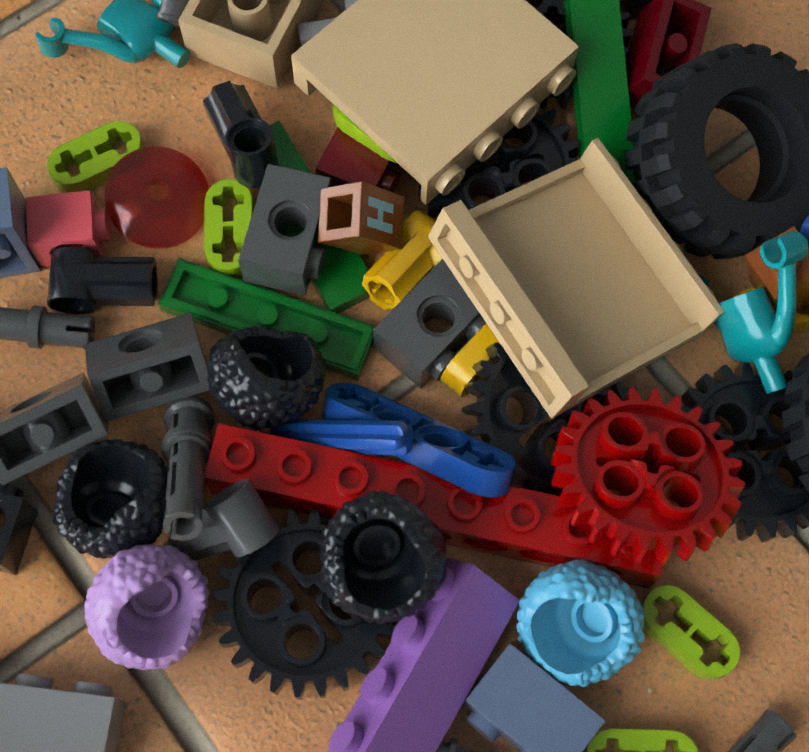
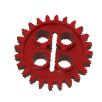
[551,387,745,565]

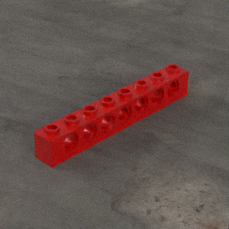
[204,423,663,589]

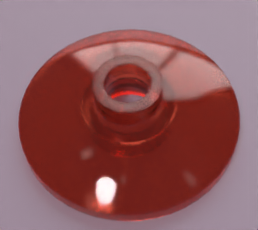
[104,146,209,249]

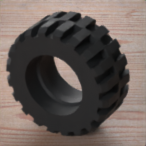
[624,43,809,259]

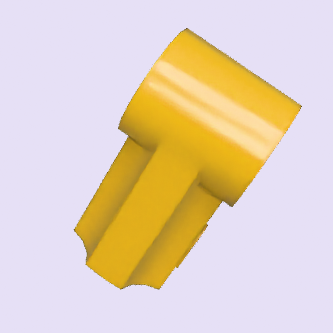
[362,209,443,311]

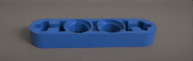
[322,383,515,498]

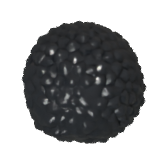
[207,325,326,430]
[53,439,169,559]
[319,490,447,625]

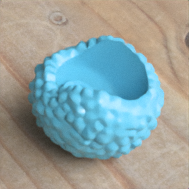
[516,559,645,687]

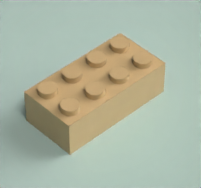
[178,0,323,89]

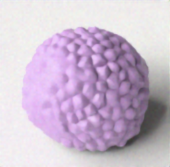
[85,544,210,671]

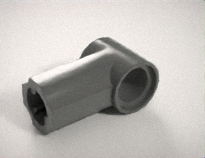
[168,479,280,561]

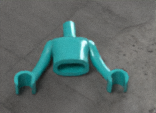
[35,0,191,68]
[698,231,808,394]

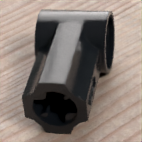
[203,80,279,188]
[47,247,158,315]

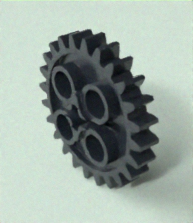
[415,109,580,218]
[462,342,638,496]
[673,363,809,543]
[212,508,394,700]

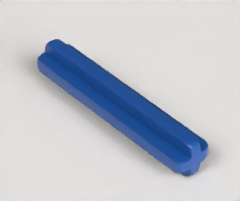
[270,419,415,456]

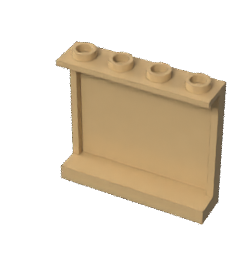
[291,0,579,205]
[428,138,725,419]

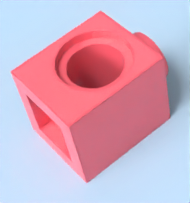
[26,190,111,267]

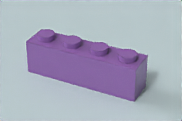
[327,557,520,752]

